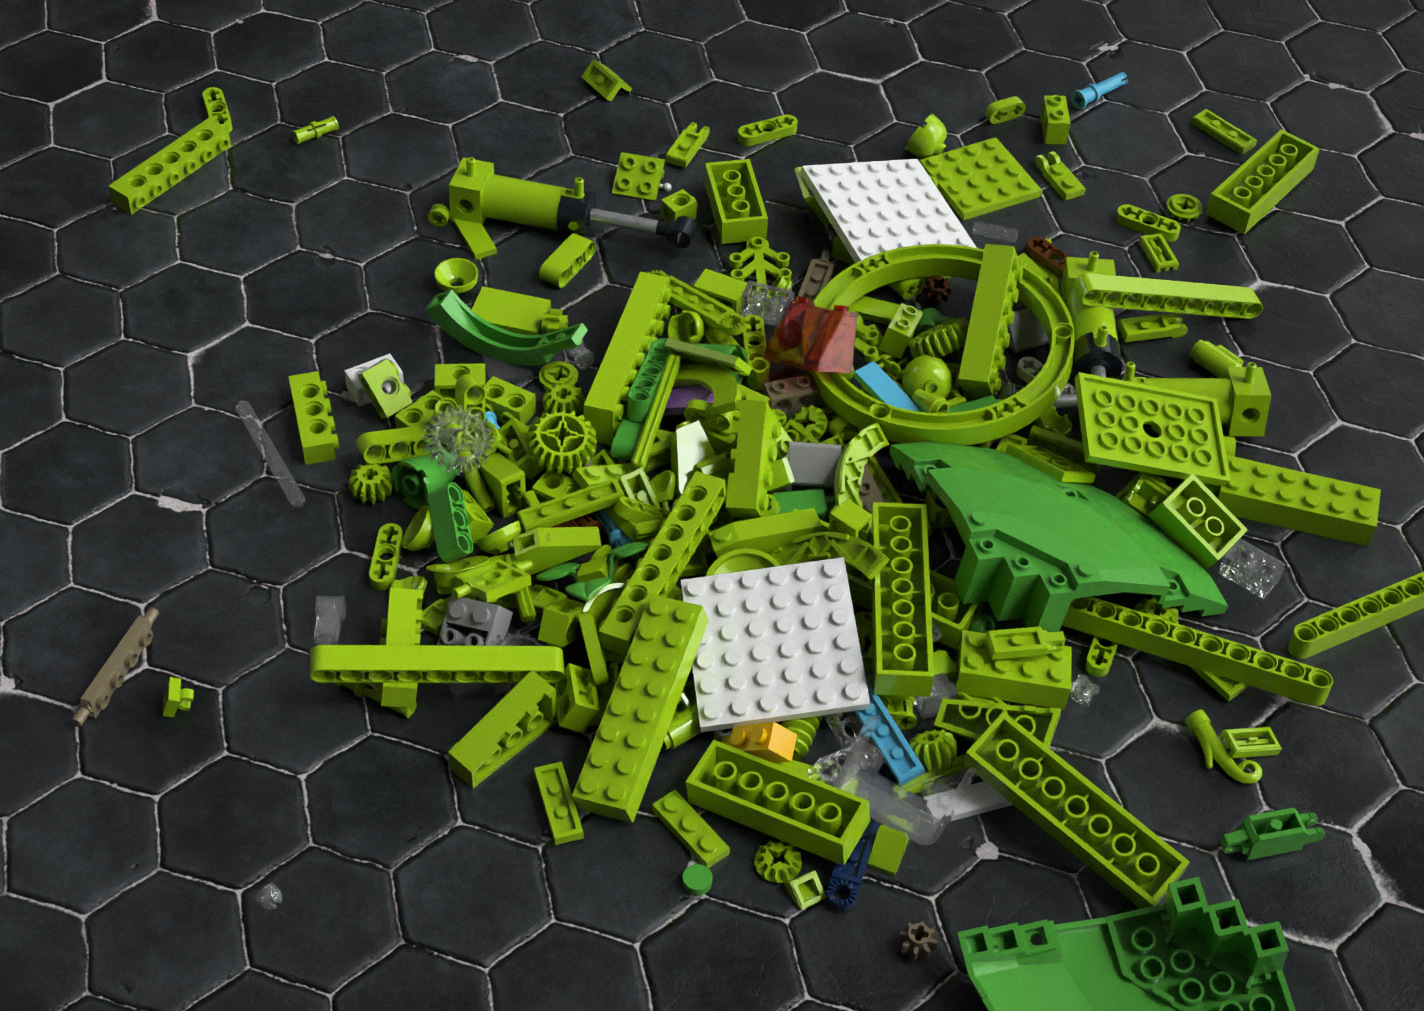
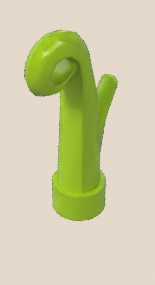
[1185,710,1262,784]

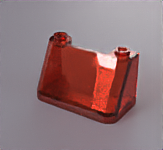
[764,296,858,373]

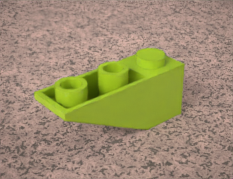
[513,527,602,575]

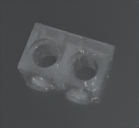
[741,280,795,328]
[1218,538,1285,599]

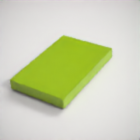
[471,286,551,335]
[1005,444,1096,483]

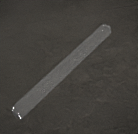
[236,400,306,508]

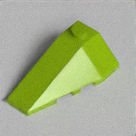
[708,508,823,558]

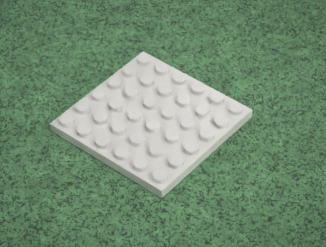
[800,159,977,263]
[681,557,870,732]

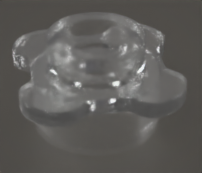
[1070,675,1100,703]

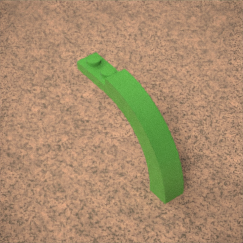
[425,290,588,366]

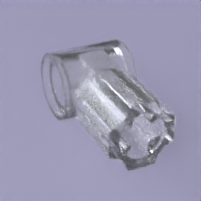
[314,595,346,645]

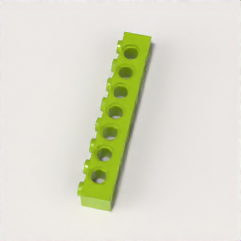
[598,471,727,656]

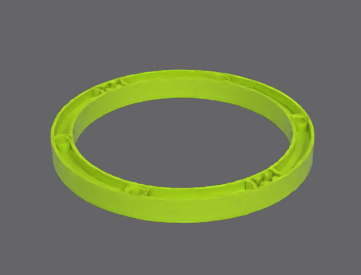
[804,244,1075,446]

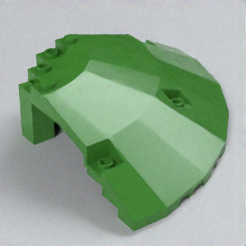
[889,441,1228,632]
[957,877,1296,1011]

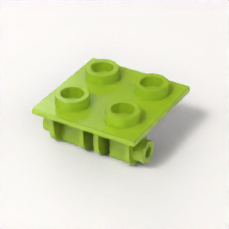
[612,152,665,201]

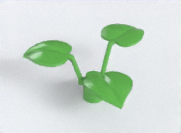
[535,542,649,602]

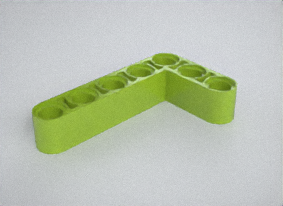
[356,374,486,464]

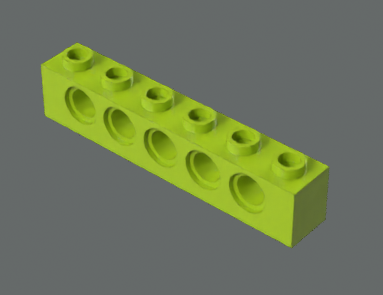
[108,118,231,215]

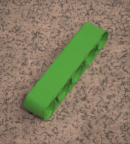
[626,338,674,422]

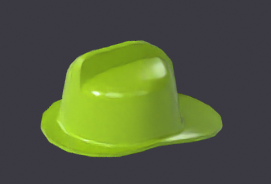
[426,556,490,594]

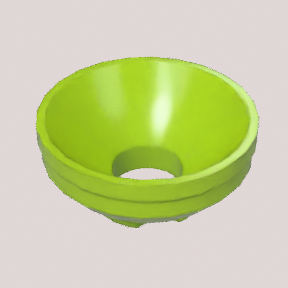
[434,258,478,295]
[402,505,435,552]
[476,521,522,556]

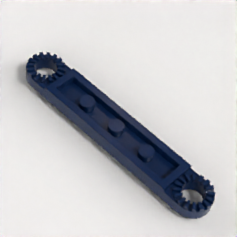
[826,762,894,911]

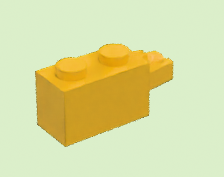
[722,722,797,763]

